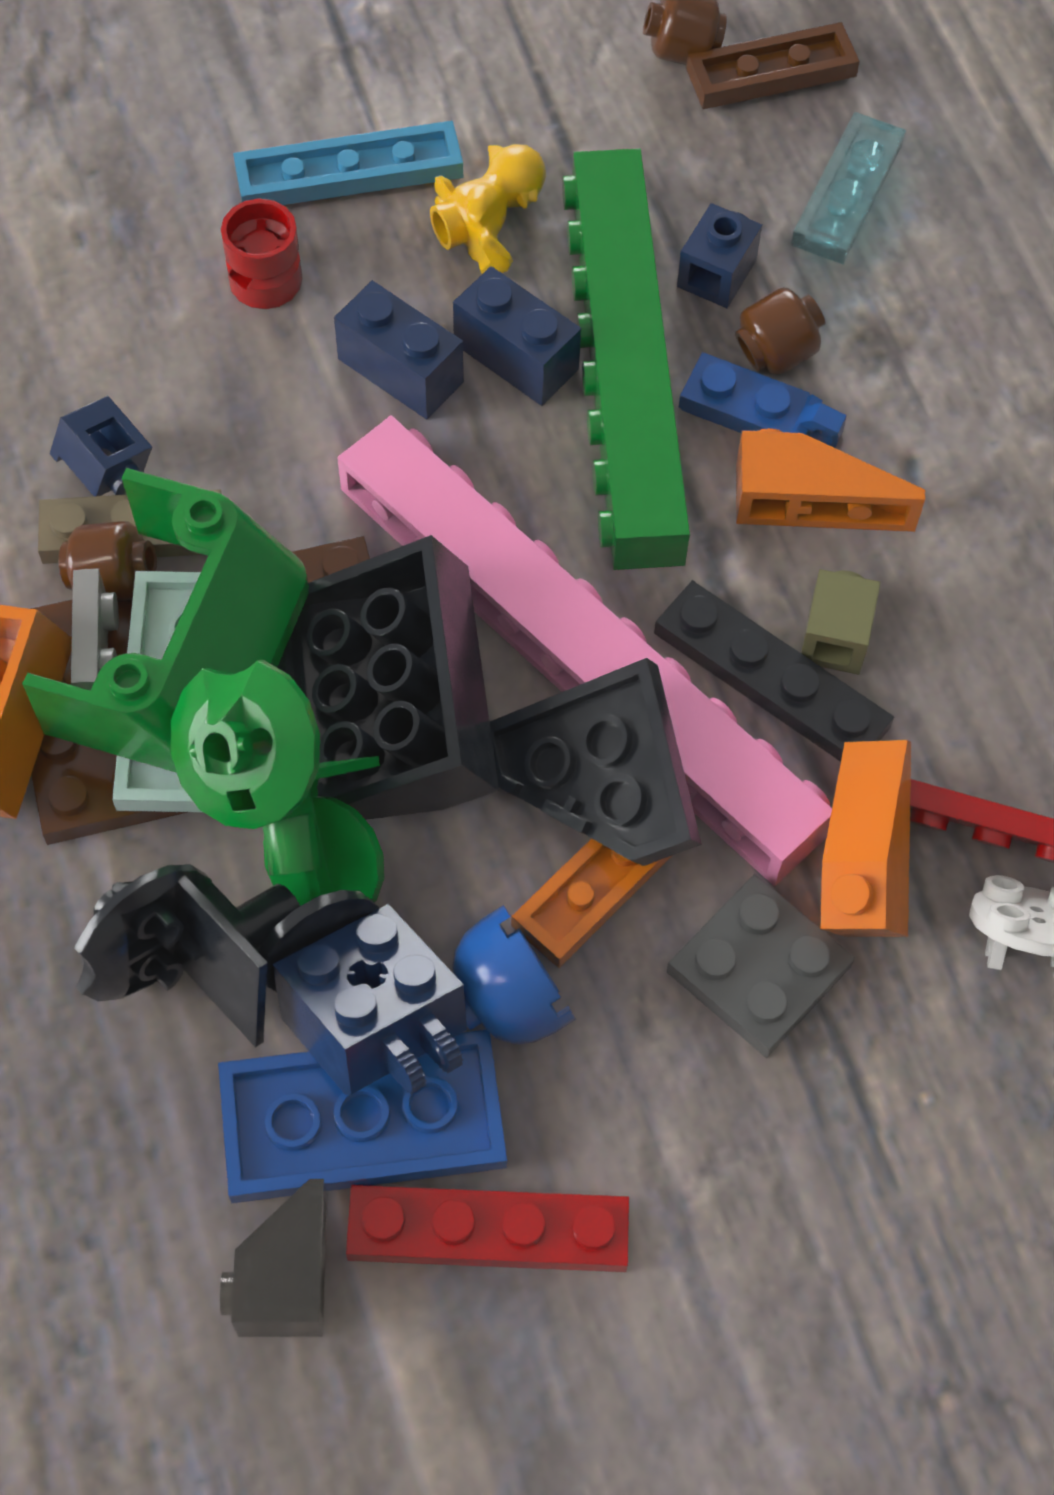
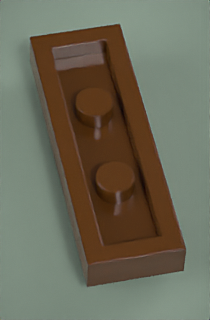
[686,22,860,110]

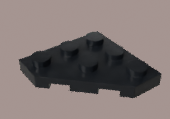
[490,658,702,866]

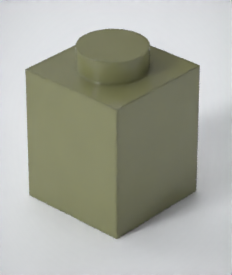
[801,569,881,675]

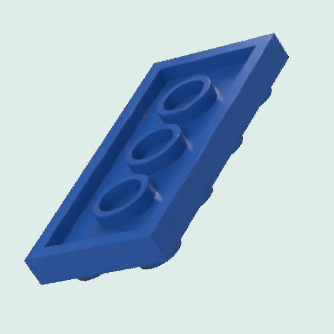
[218,1030,507,1204]

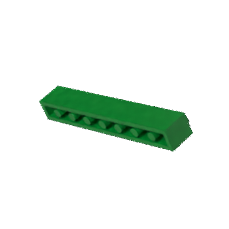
[562,148,690,570]

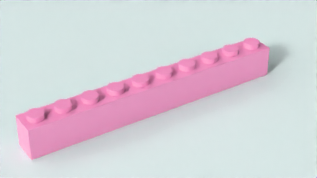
[337,415,832,887]

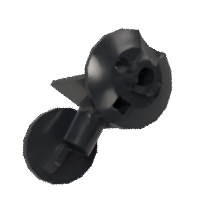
[74,864,379,1048]

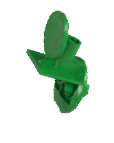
[170,660,385,906]

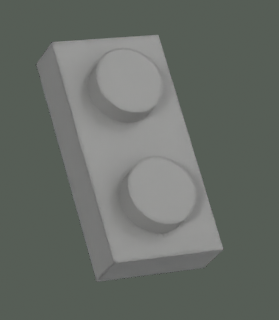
[71,569,119,690]

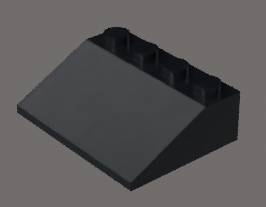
[277,535,499,820]

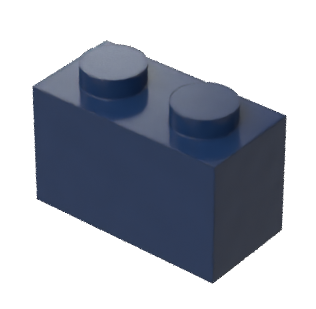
[453,266,581,406]
[334,280,464,420]

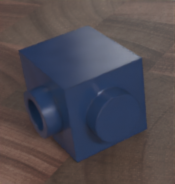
[676,203,763,309]

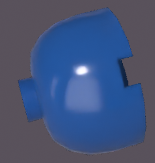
[452,905,576,1045]

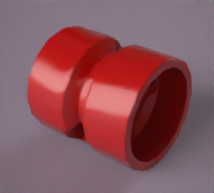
[220,198,303,309]

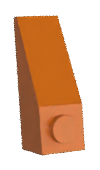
[736,428,925,532]
[820,740,911,937]

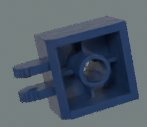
[272,904,467,1095]

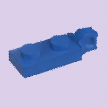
[678,352,847,448]

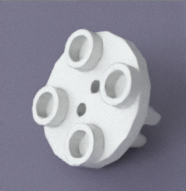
[969,875,1054,978]

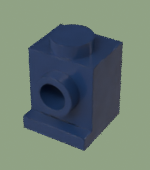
[49,395,152,496]

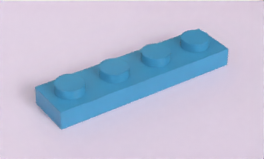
[233,120,464,205]

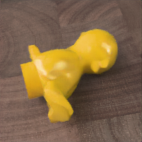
[430,144,546,274]

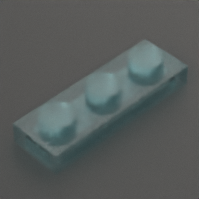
[791,112,906,264]

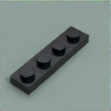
[654,580,894,762]

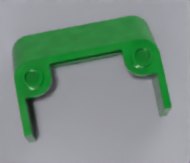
[22,468,309,773]

